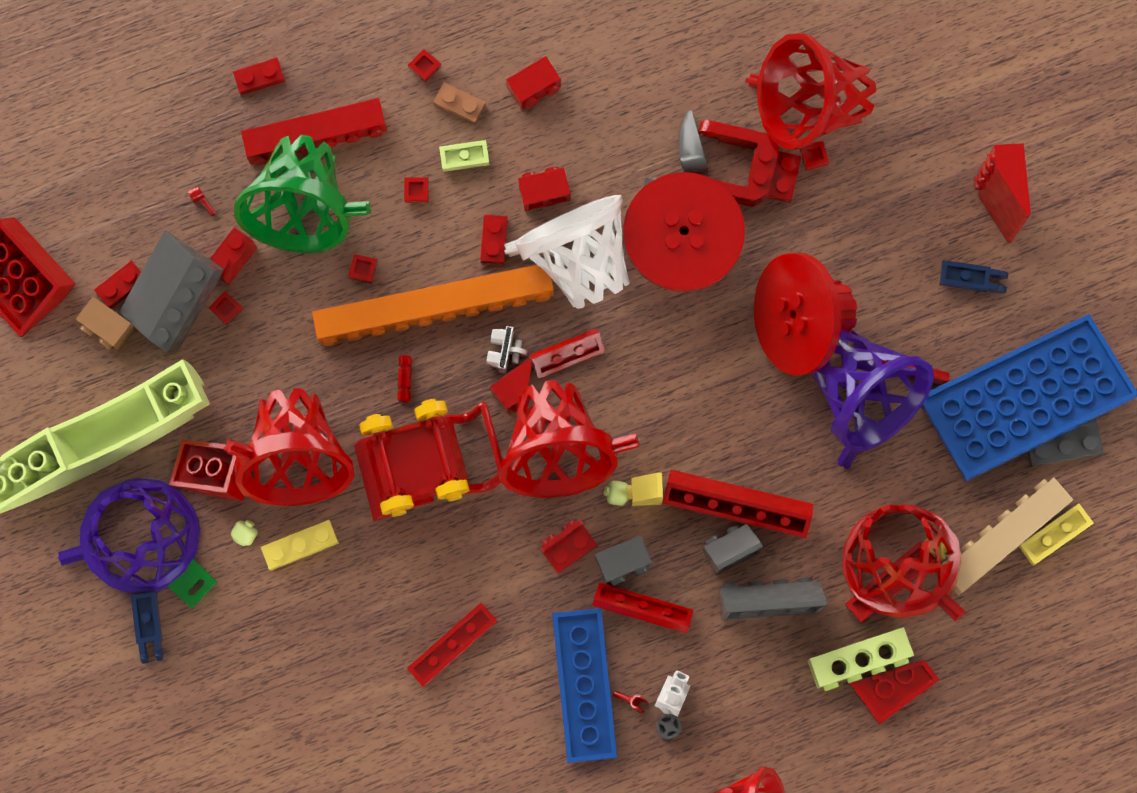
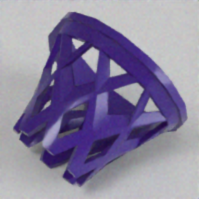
[811,330,934,469]
[58,478,200,594]

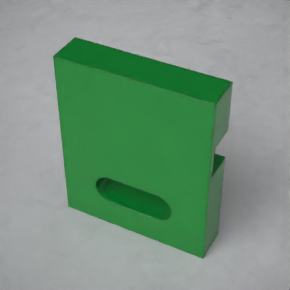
[168,559,218,609]

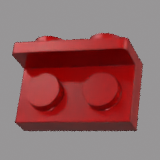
[540,520,598,574]

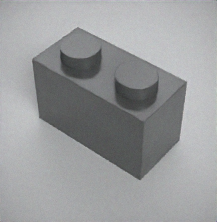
[595,535,652,586]

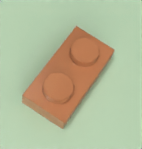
[433,82,486,125]

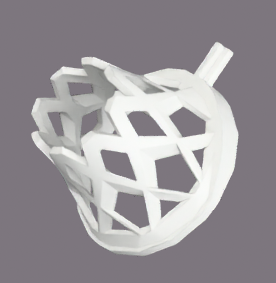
[504,195,630,309]

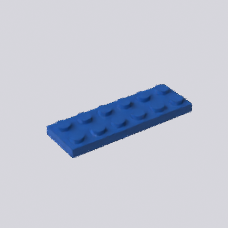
[552,608,617,763]

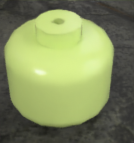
[604,481,628,506]
[231,520,258,546]

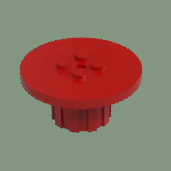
[623,172,745,292]
[754,252,858,375]

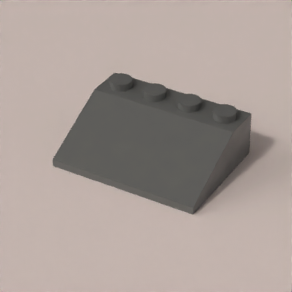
[119,231,225,352]
[719,577,827,620]

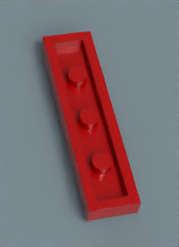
[845,541,936,624]
[592,582,694,633]
[407,602,498,688]

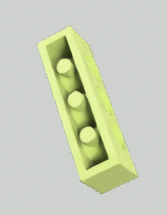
[807,627,914,691]

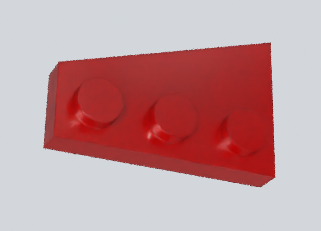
[849,660,940,724]

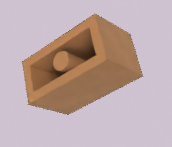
[76,297,136,352]

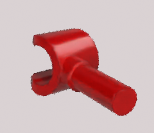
[188,187,216,216]
[613,691,649,714]

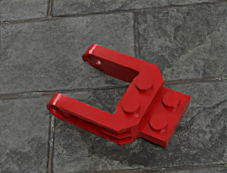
[698,120,802,207]

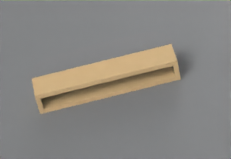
[942,478,1073,596]

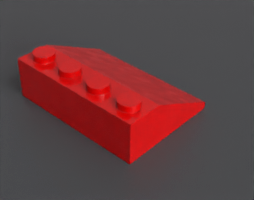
[974,143,1031,242]
[0,217,76,337]

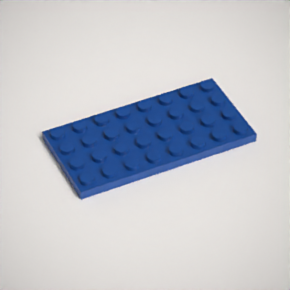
[922,314,1137,482]

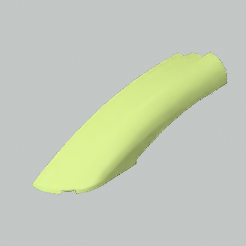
[0,359,210,514]

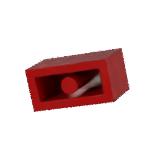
[506,56,561,110]
[518,166,571,211]
[210,227,257,285]

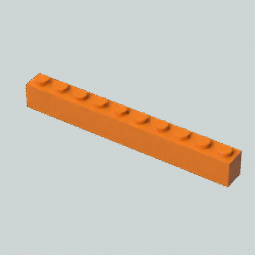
[312,265,554,346]

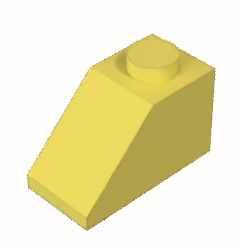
[627,473,663,506]

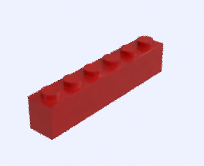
[241,98,387,165]
[662,469,814,538]

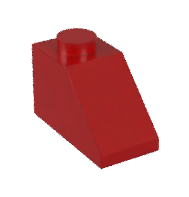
[490,359,532,414]

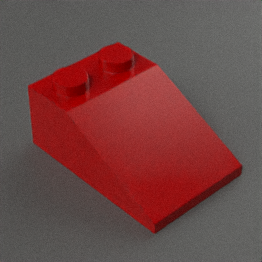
[169,439,245,501]

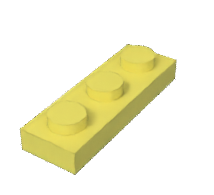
[1018,504,1094,566]
[261,520,339,571]

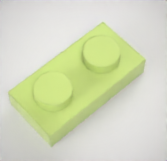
[439,140,490,172]

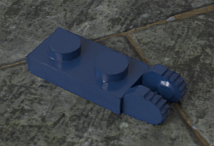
[939,260,1008,294]
[131,591,164,664]

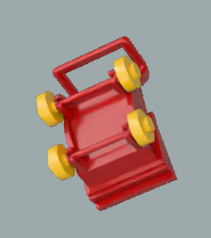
[353,399,503,522]

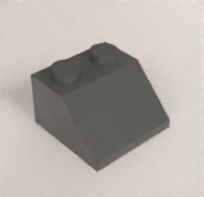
[702,524,763,576]

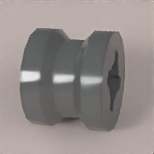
[656,714,682,740]

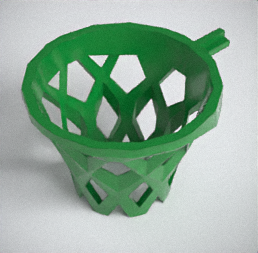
[234,135,371,253]

